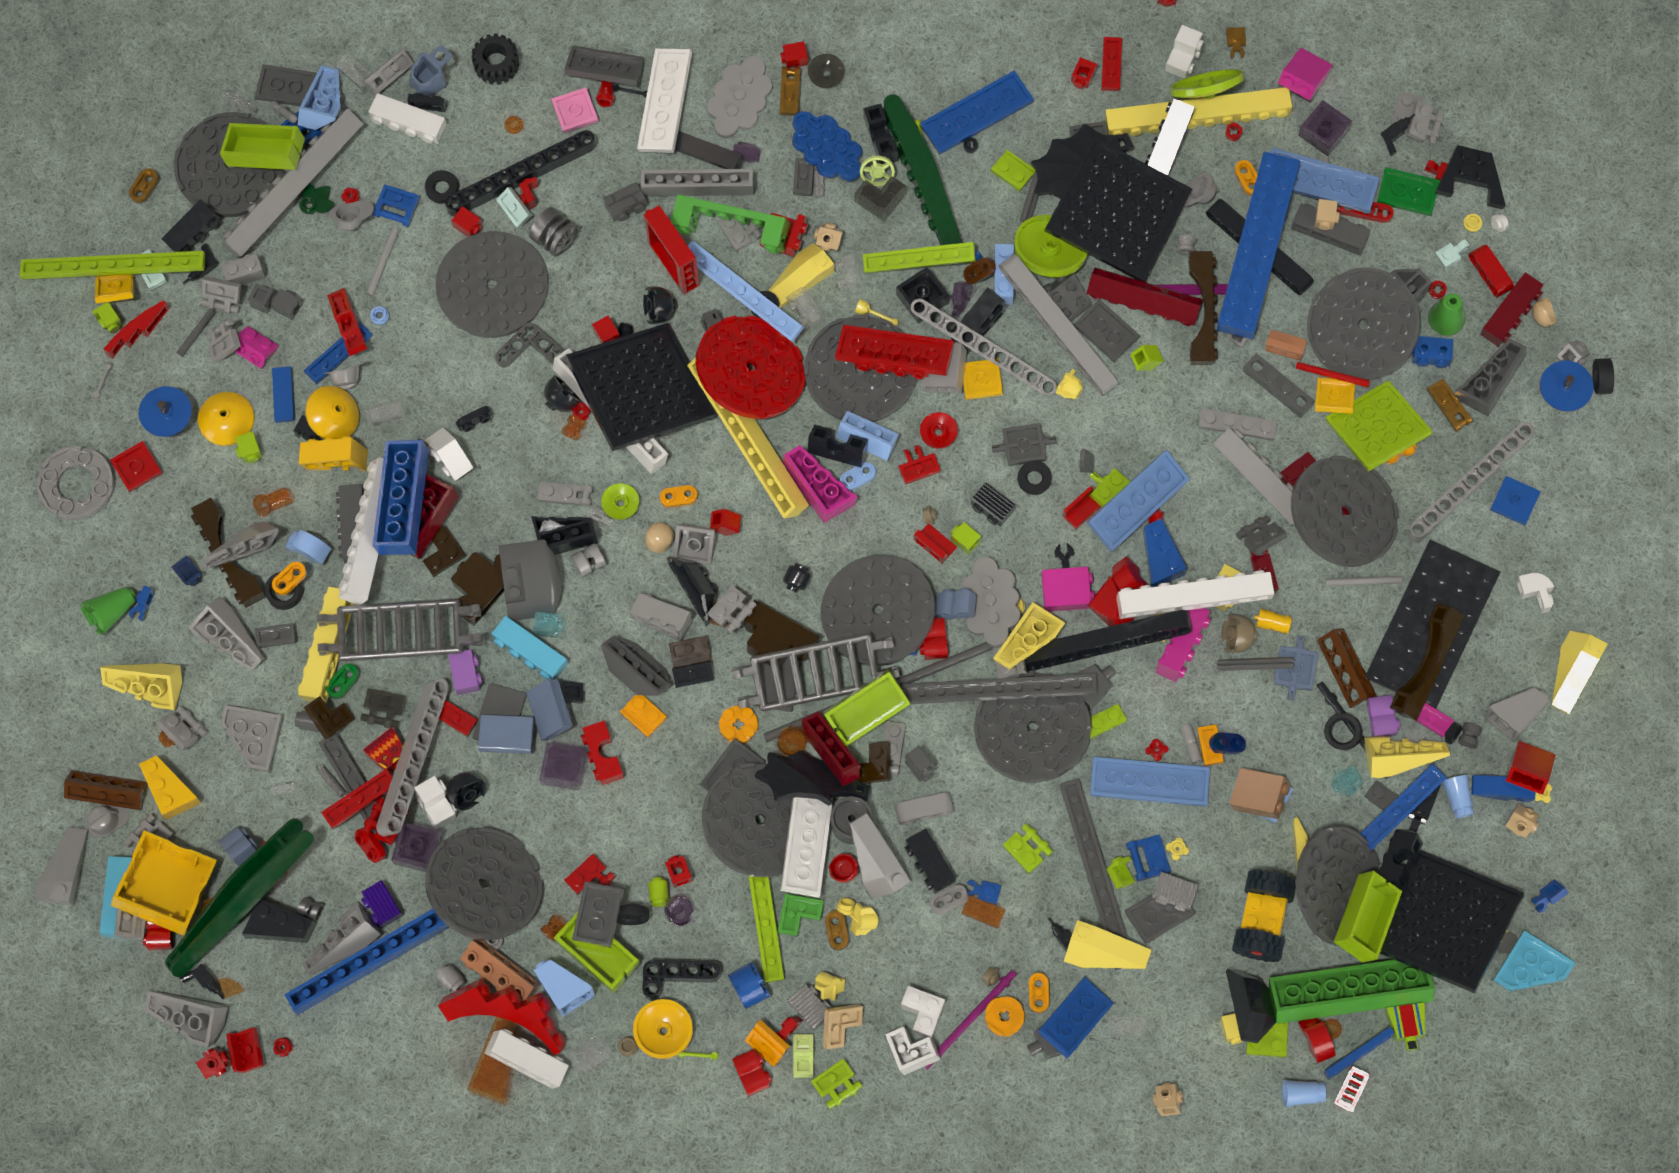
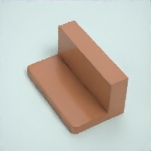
[1264,330,1307,361]

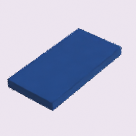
[1037,976,1114,1059]

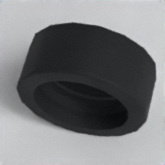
[1592,358,1614,394]
[264,572,303,610]
[1324,713,1363,750]

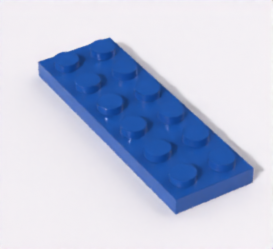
[920,70,1034,155]

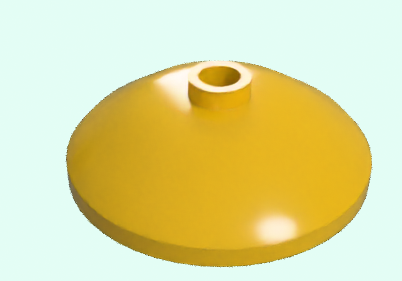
[305,386,360,439]
[198,392,254,446]
[633,999,693,1059]

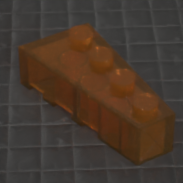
[467,1017,517,1107]

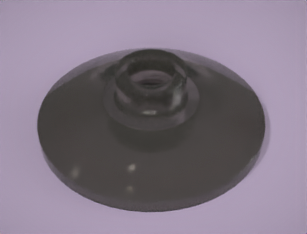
[808,54,845,88]

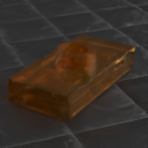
[961,895,1005,929]

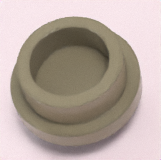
[922,505,937,524]
[982,967,1000,987]
[618,1037,638,1057]

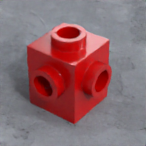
[195,1048,231,1079]

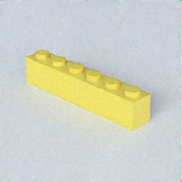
[298,587,354,704]

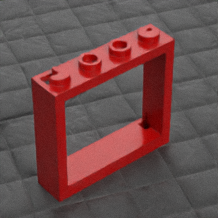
[643,205,700,295]

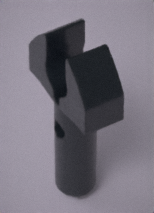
[1054,543,1074,568]

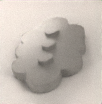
[707,56,772,138]
[961,557,1021,647]

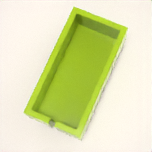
[220,123,305,170]
[824,669,911,746]
[1334,871,1402,962]
[554,912,640,994]

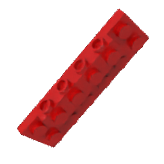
[835,325,954,379]

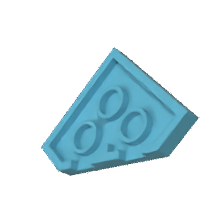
[1493,930,1576,991]

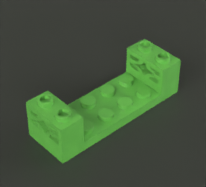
[671,194,791,254]

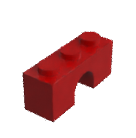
[581,721,624,785]

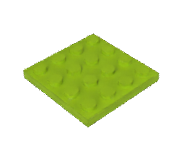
[1325,380,1432,472]

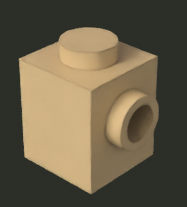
[1314,199,1340,230]

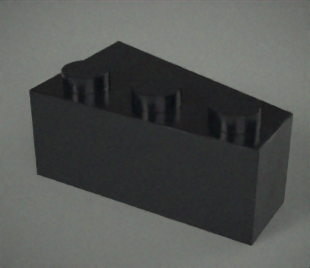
[951,287,1005,354]

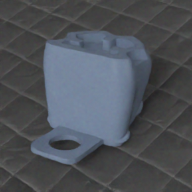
[409,45,452,96]

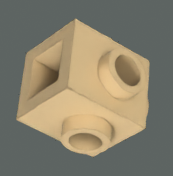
[814,222,843,251]
[1505,804,1539,838]
[1153,1083,1183,1116]

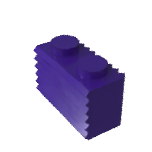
[361,880,403,928]

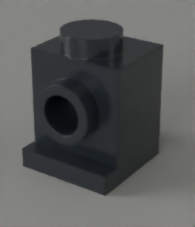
[293,415,323,441]

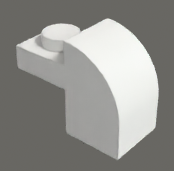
[1516,573,1554,613]

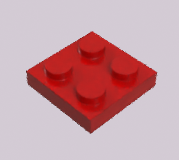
[110,441,162,492]

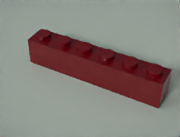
[1086,267,1203,326]

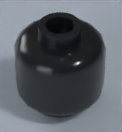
[783,563,811,593]

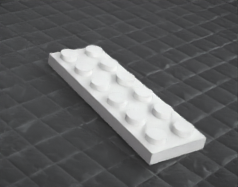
[637,49,692,153]
[780,797,833,898]

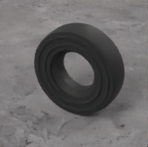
[425,170,458,204]
[1017,461,1052,495]
[617,904,649,925]

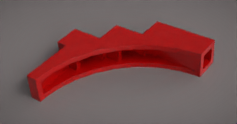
[438,978,566,1055]

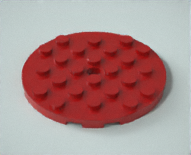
[695,315,806,419]

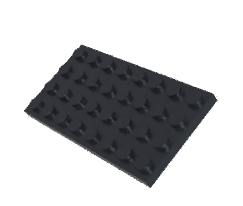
[1365,539,1500,709]

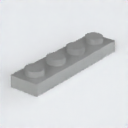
[1199,408,1277,441]

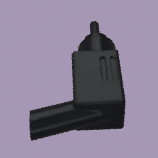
[1380,114,1415,156]
[183,243,218,284]
[1048,918,1072,952]
[179,964,224,999]

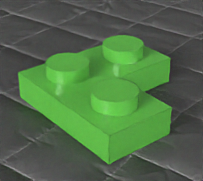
[778,894,824,937]

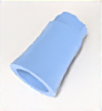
[1442,775,1474,819]
[1282,1079,1326,1108]

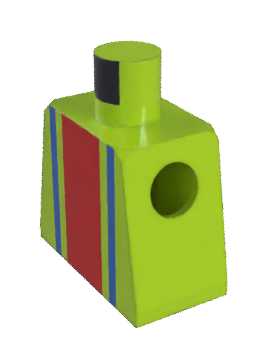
[1385,1002,1425,1051]

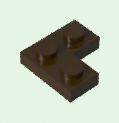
[423,525,465,578]
[303,696,355,739]
[857,742,890,784]

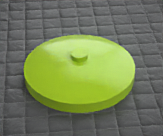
[1169,69,1244,99]
[1014,214,1087,277]

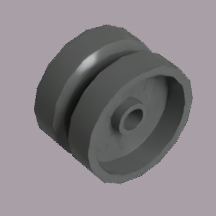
[830,796,873,845]

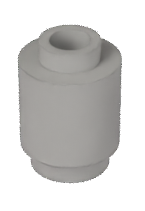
[436,964,466,992]

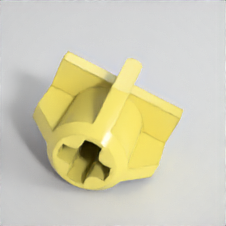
[1055,369,1083,400]
[849,903,879,936]
[815,971,845,1001]

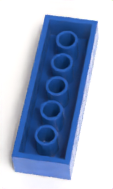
[372,440,429,555]

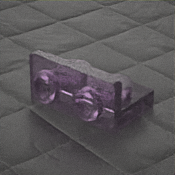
[951,281,972,318]

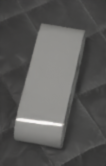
[895,792,954,825]

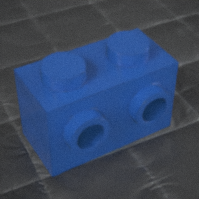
[1412,336,1453,368]

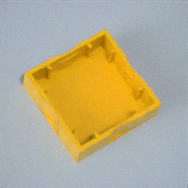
[111,830,217,936]

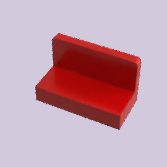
[1063,486,1101,530]
[913,524,957,564]

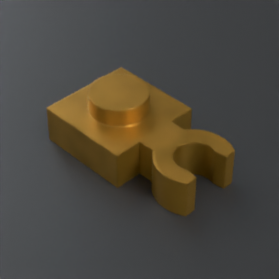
[1226,27,1246,59]

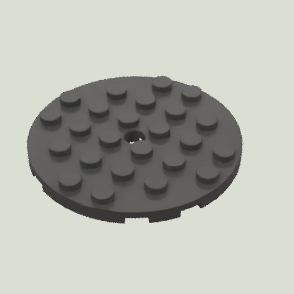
[174,112,285,217]
[436,231,548,338]
[1307,267,1421,380]
[804,315,916,422]
[1291,456,1399,567]
[821,555,936,666]
[974,672,1091,783]
[701,762,793,877]
[425,827,542,940]
[1295,827,1380,946]

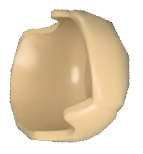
[1532,298,1556,327]
[645,522,674,553]

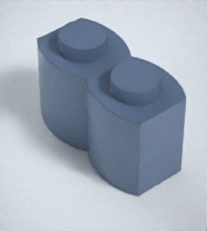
[935,588,977,620]
[218,826,258,867]

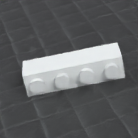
[368,93,446,144]
[484,1029,569,1089]

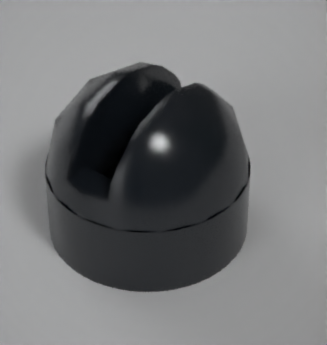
[963,137,978,153]
[618,322,633,337]

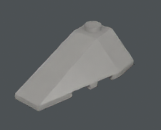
[200,521,279,570]
[188,596,264,671]
[850,813,910,899]
[34,827,88,906]
[303,902,380,975]

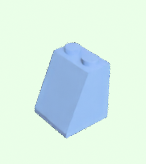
[533,960,595,1017]

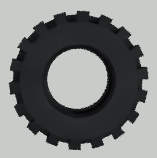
[471,33,519,85]

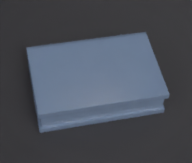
[526,678,573,741]
[478,715,534,755]

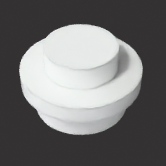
[1491,214,1508,232]

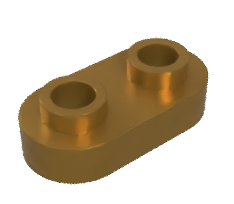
[129,168,159,203]
[825,911,848,951]

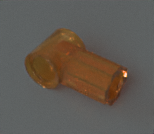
[253,487,292,517]

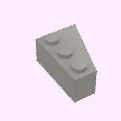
[629,593,692,641]

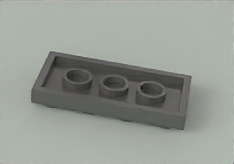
[564,45,644,86]

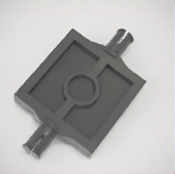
[992,423,1057,466]

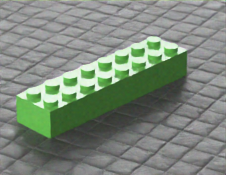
[1269,960,1435,1024]

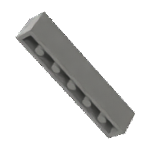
[641,169,753,196]
[1213,428,1295,525]

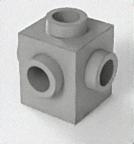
[1557,340,1590,366]

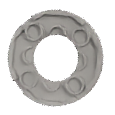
[37,446,114,520]

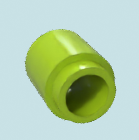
[648,877,669,907]

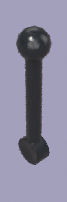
[612,84,648,98]

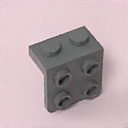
[1043,274,1092,322]

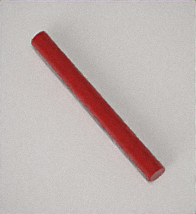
[1296,362,1370,388]

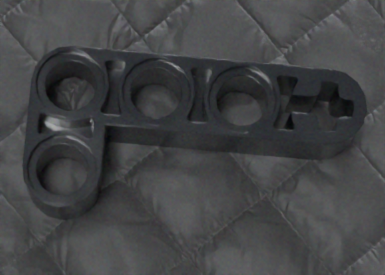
[642,960,721,1001]

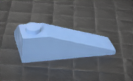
[298,65,340,130]

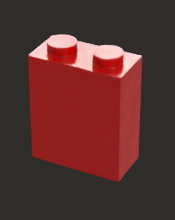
[1505,741,1556,795]

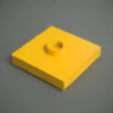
[95,274,134,304]
[963,358,1003,400]
[1315,378,1355,414]

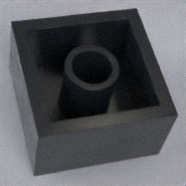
[896,267,949,323]

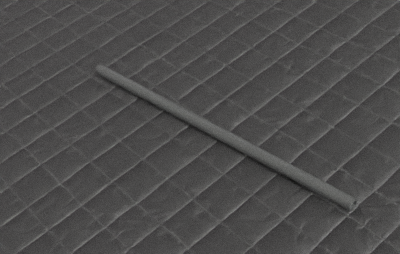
[763,631,1012,742]

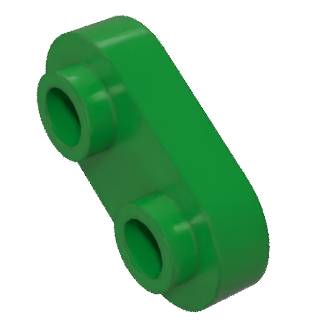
[326,664,359,699]

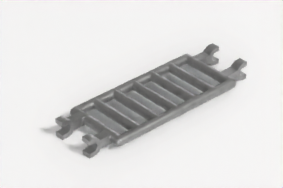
[317,599,482,661]
[732,633,900,711]

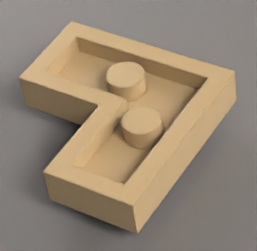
[823,1004,863,1049]

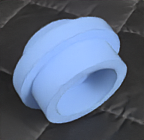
[370,306,389,325]

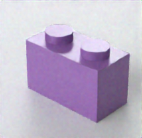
[448,649,482,695]

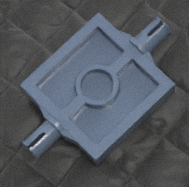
[1273,636,1318,701]

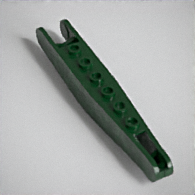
[883,94,962,265]
[165,818,314,977]

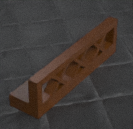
[1317,628,1377,708]
[64,770,147,810]

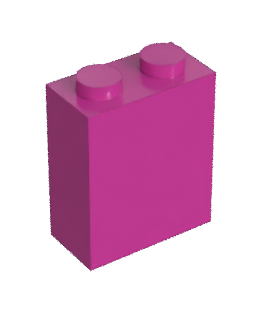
[1278,48,1333,101]
[1041,567,1094,612]

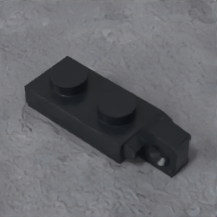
[1408,785,1441,832]

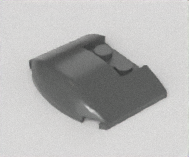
[498,539,561,621]

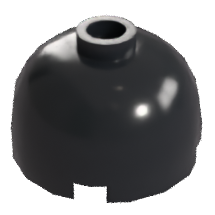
[643,286,676,324]
[544,375,581,412]
[446,772,487,811]

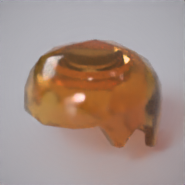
[777,726,807,756]

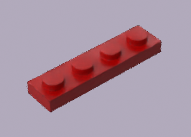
[321,768,393,830]

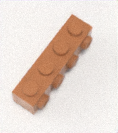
[460,939,541,1001]

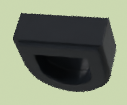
[1445,722,1462,745]

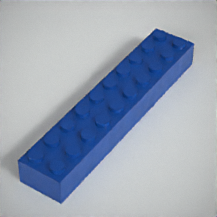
[1217,151,1300,340]

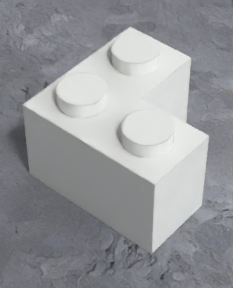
[1165,25,1204,78]
[424,428,473,481]
[414,776,457,830]
[901,986,945,1039]
[885,1027,941,1075]

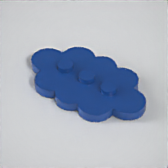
[792,111,862,181]

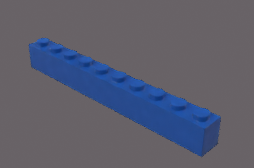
[284,909,450,1015]

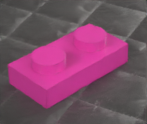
[1414,703,1454,738]

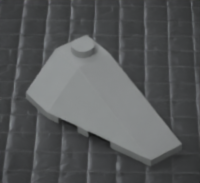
[145,991,227,1047]

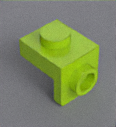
[1106,856,1135,889]

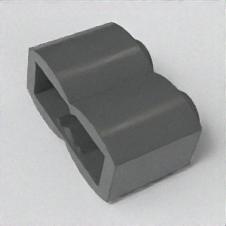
[905,745,935,782]

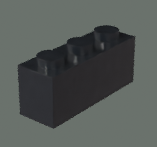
[161,199,220,252]
[904,829,955,894]

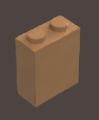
[1230,768,1290,819]

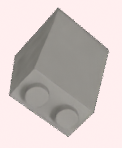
[1484,687,1550,743]

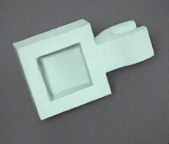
[1435,239,1470,269]

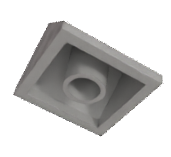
[673,524,716,565]

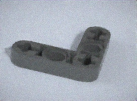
[495,323,564,368]

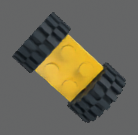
[1232,869,1296,962]

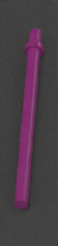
[925,970,1017,1070]

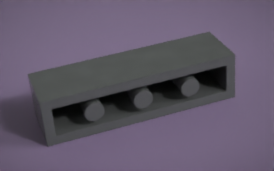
[1291,203,1370,256]
[336,484,364,563]

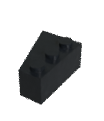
[531,516,598,555]
[242,899,316,943]

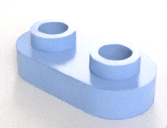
[840,462,876,491]

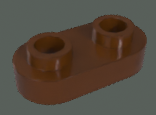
[963,257,996,284]

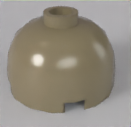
[1221,614,1257,653]

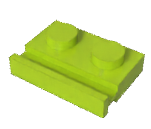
[990,150,1036,192]

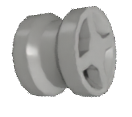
[1177,235,1196,256]

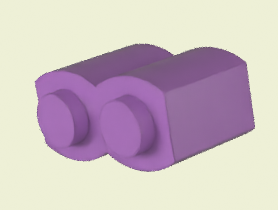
[1366,695,1400,737]

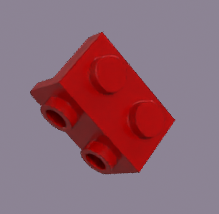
[226,1028,264,1073]

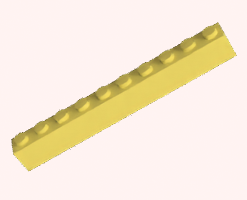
[1105,88,1292,136]
[687,357,809,519]

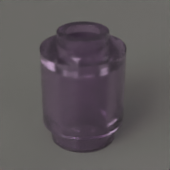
[732,141,760,163]

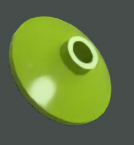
[601,483,639,520]

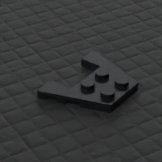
[1435,145,1505,209]

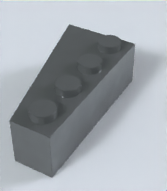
[1455,339,1527,416]

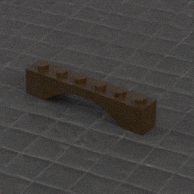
[1188,251,1218,365]
[191,498,266,608]
[1390,603,1464,721]

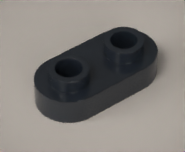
[456,406,493,432]

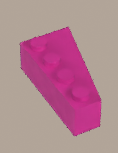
[782,445,858,523]
[1156,608,1212,683]

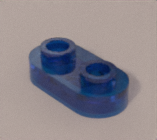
[1209,733,1246,755]

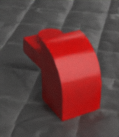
[1112,556,1148,590]
[1298,1018,1336,1063]

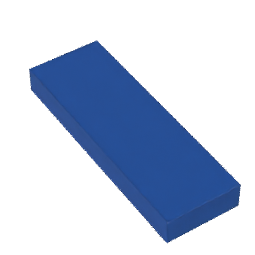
[272,366,294,423]

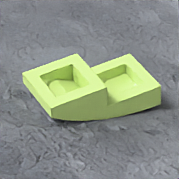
[793,1034,813,1078]

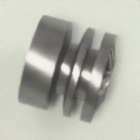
[529,207,578,257]

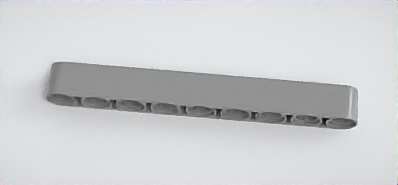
[998,254,1118,396]
[911,298,1057,396]
[1408,422,1534,543]
[376,678,449,837]

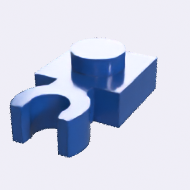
[967,880,1001,905]

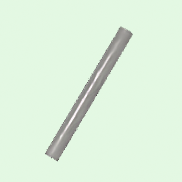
[366,227,399,297]
[1325,576,1402,586]

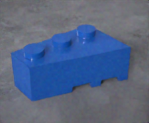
[1143,519,1187,587]

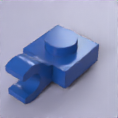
[129,586,154,621]
[1532,879,1568,913]

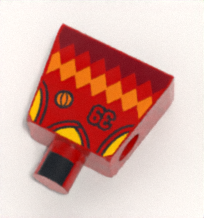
[363,727,407,773]

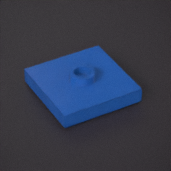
[1490,476,1541,526]

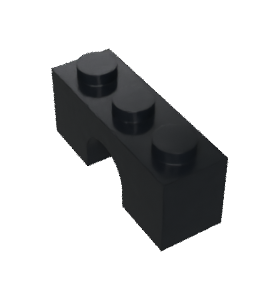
[863,103,898,164]
[807,424,868,468]
[1377,830,1423,893]

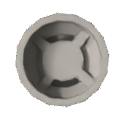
[571,543,606,577]

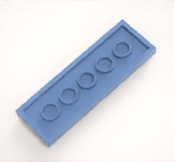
[1270,148,1380,213]
[1086,450,1190,551]
[1090,757,1210,807]

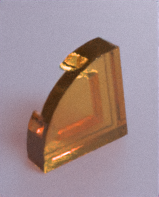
[219,978,244,999]

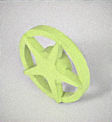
[860,155,895,186]

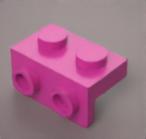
[234,326,278,369]

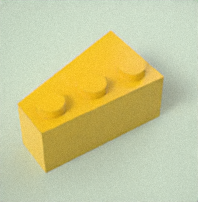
[299,436,368,471]
[139,755,201,820]

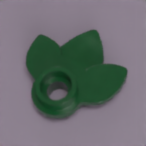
[299,183,334,214]

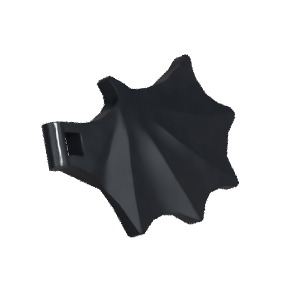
[1031,124,1134,199]
[755,750,870,806]

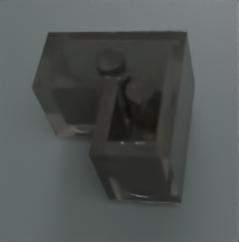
[854,176,907,222]

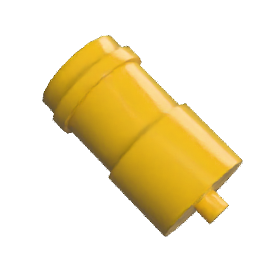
[1254,608,1292,634]

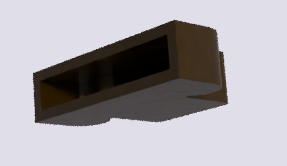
[451,552,504,626]
[744,600,819,669]

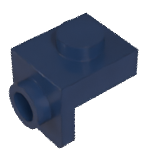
[171,555,202,586]

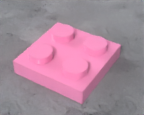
[551,87,598,133]

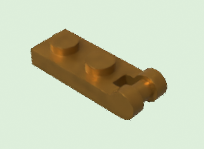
[780,67,800,115]
[1427,379,1473,432]

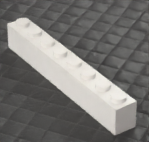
[553,348,668,475]
[339,457,384,605]
[1116,570,1274,619]

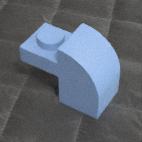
[285,530,331,564]

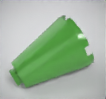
[1428,293,1466,336]
[80,587,136,635]

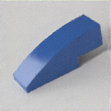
[1471,775,1536,802]

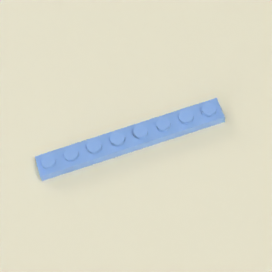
[688,240,804,342]

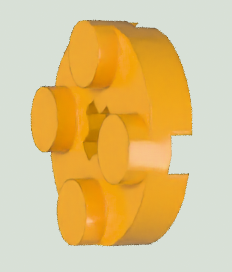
[719,706,758,744]
[985,996,1024,1037]

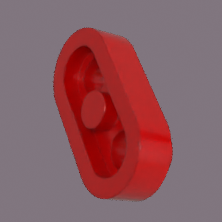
[355,827,385,863]

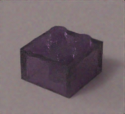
[1298,100,1353,156]
[539,742,586,791]
[391,823,442,872]

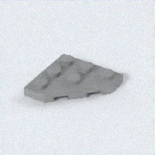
[221,705,282,772]

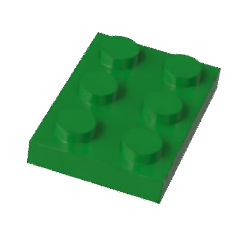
[1377,167,1440,216]

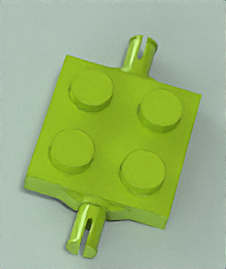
[1089,468,1130,507]

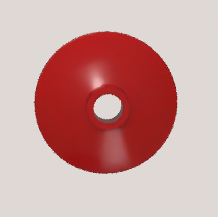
[920,412,958,449]

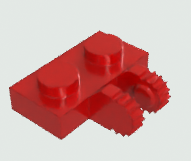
[898,445,941,485]

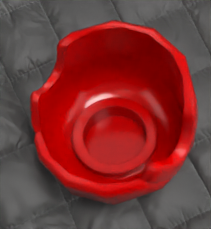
[829,854,859,883]

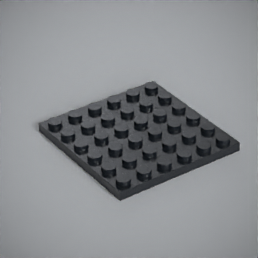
[1044,137,1192,282]
[565,323,716,451]
[1380,850,1524,994]

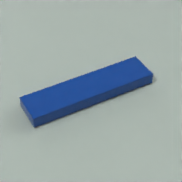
[304,321,373,385]
[1324,1027,1394,1080]

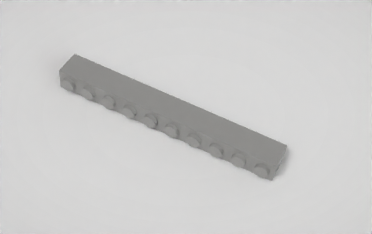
[221,108,363,258]

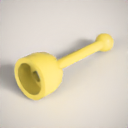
[855,299,899,326]

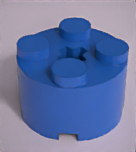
[728,962,770,1009]

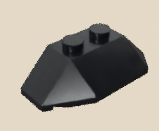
[667,556,717,626]
[1226,969,1276,1043]

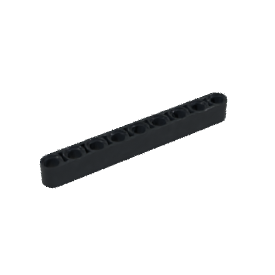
[445,130,596,217]
[1024,610,1192,671]

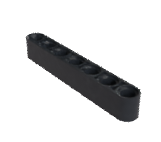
[1206,199,1314,296]

